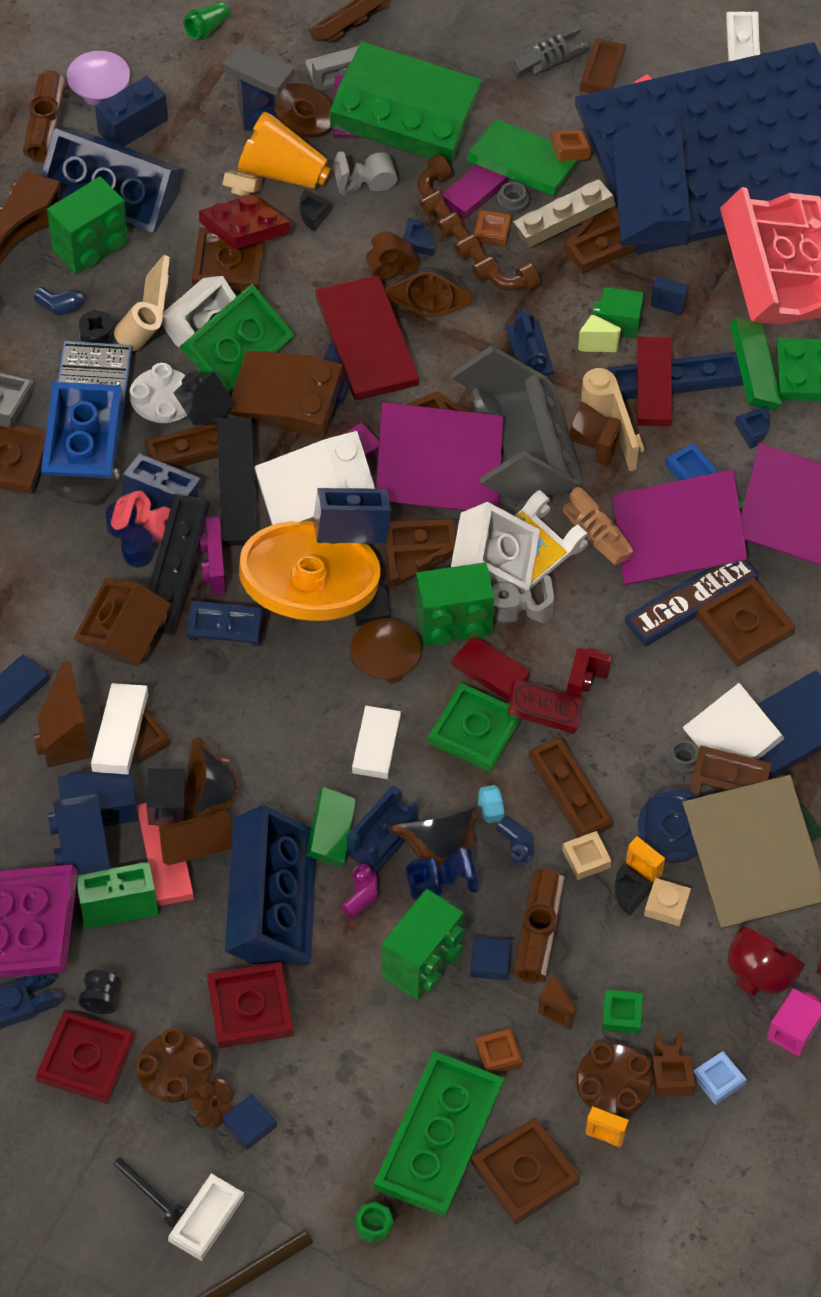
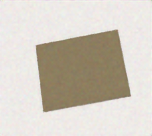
[682,775,821,928]

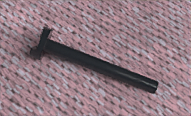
[113,1157,185,1227]

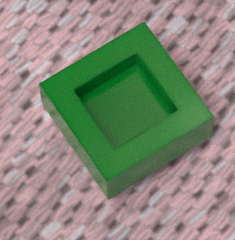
[602,990,643,1034]

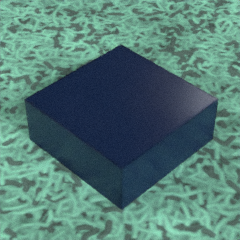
[650,276,689,316]
[470,937,511,980]
[222,1094,277,1150]

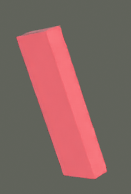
[137,803,194,907]

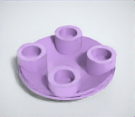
[67,51,130,105]

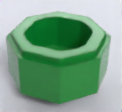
[354,1202,393,1244]

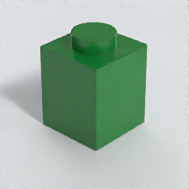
[593,287,643,339]

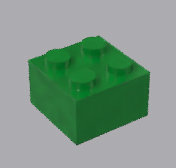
[47,176,128,274]
[415,562,495,646]
[381,888,465,1001]

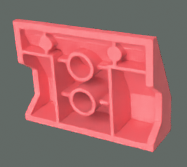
[720,187,821,325]

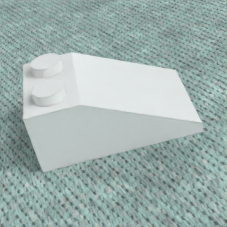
[254,431,375,525]

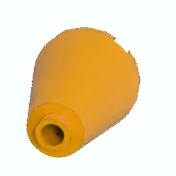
[237,112,331,189]

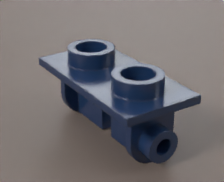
[506,310,554,376]

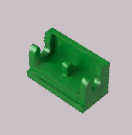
[77,862,159,930]

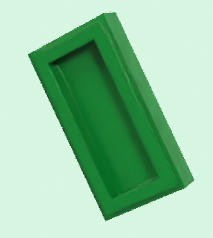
[306,787,356,867]

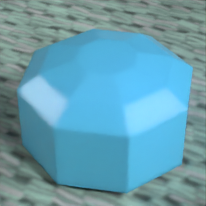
[478,785,504,823]

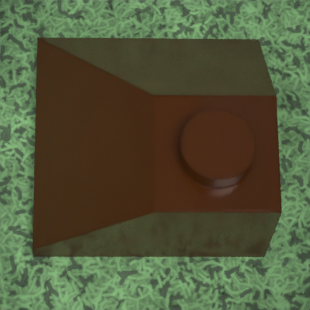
[33,661,90,768]

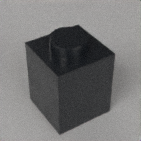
[173,370,235,425]
[146,768,187,827]

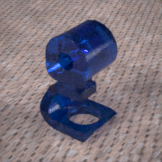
[106,502,154,568]
[405,848,478,900]

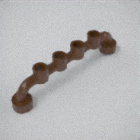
[418,153,541,292]

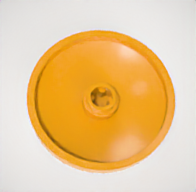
[239,521,380,621]

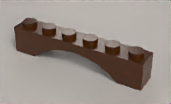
[0,171,62,265]

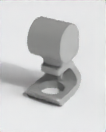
[333,152,397,196]
[492,575,554,624]

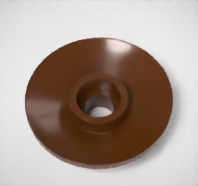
[273,83,332,136]

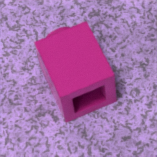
[767,988,821,1058]

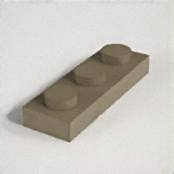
[513,179,616,248]

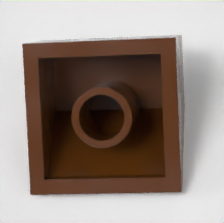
[73,578,171,666]

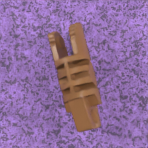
[562,487,633,565]

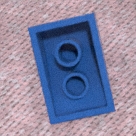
[41,382,124,478]

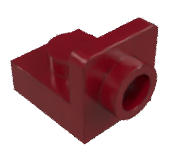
[566,647,612,697]

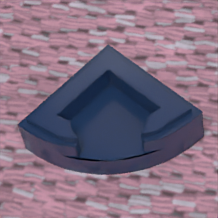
[403,218,434,256]
[735,406,770,449]

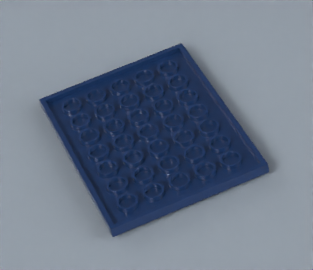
[575,42,821,255]

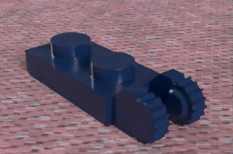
[0,974,63,1029]

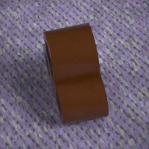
[366,231,419,281]

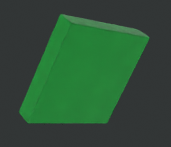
[427,682,523,773]

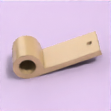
[114,255,170,351]
[581,368,644,471]

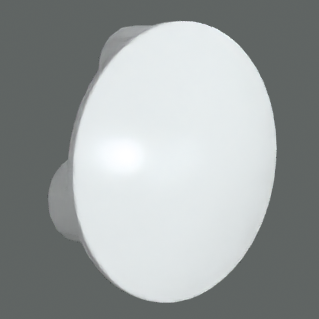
[129,363,187,423]

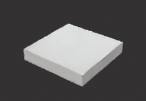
[683,683,784,760]

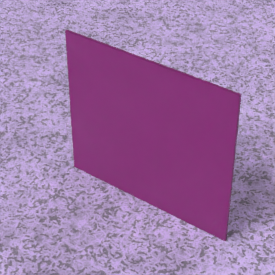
[376,402,503,511]
[741,443,821,565]
[612,469,748,585]

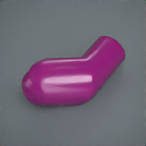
[341,864,378,919]

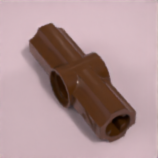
[23,70,66,162]
[514,869,565,984]

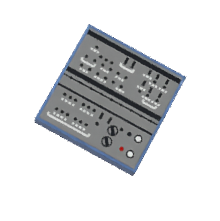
[58,341,132,406]

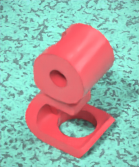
[111,491,170,543]

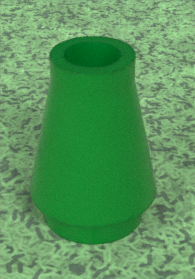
[183,2,230,40]

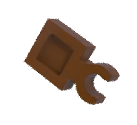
[651,1033,696,1097]

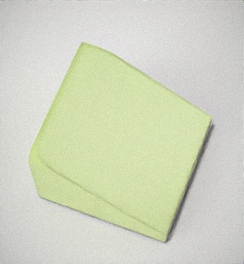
[578,315,621,352]

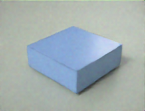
[693,1051,747,1105]

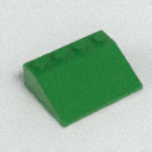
[330,42,482,166]

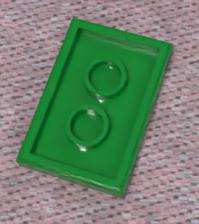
[467,119,581,196]
[179,284,295,393]

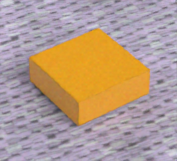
[626,836,665,883]
[585,1106,629,1147]

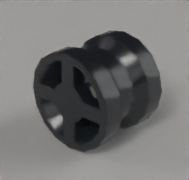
[79,310,114,344]
[78,970,122,1014]

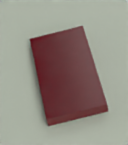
[315,275,419,401]

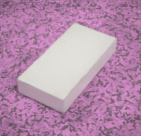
[352,706,401,779]
[168,1174,244,1261]

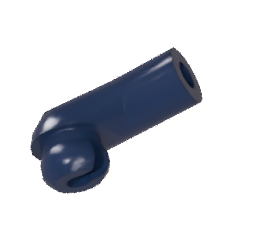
[34,287,85,315]
[496,816,534,865]

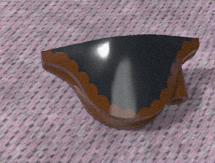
[386,268,472,317]
[185,737,239,820]
[388,806,481,865]

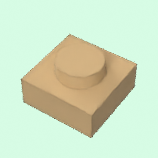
[222,170,264,196]
[562,831,612,880]
[644,878,691,927]

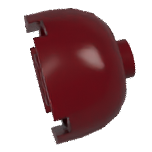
[727,926,805,997]

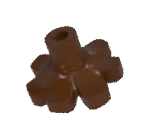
[191,1078,234,1128]

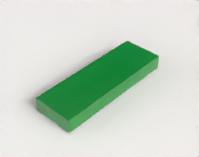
[729,317,782,411]

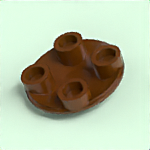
[350,618,421,683]
[135,1028,213,1102]
[576,1042,653,1116]

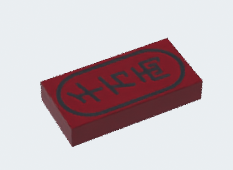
[506,679,583,734]

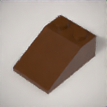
[226,351,343,440]

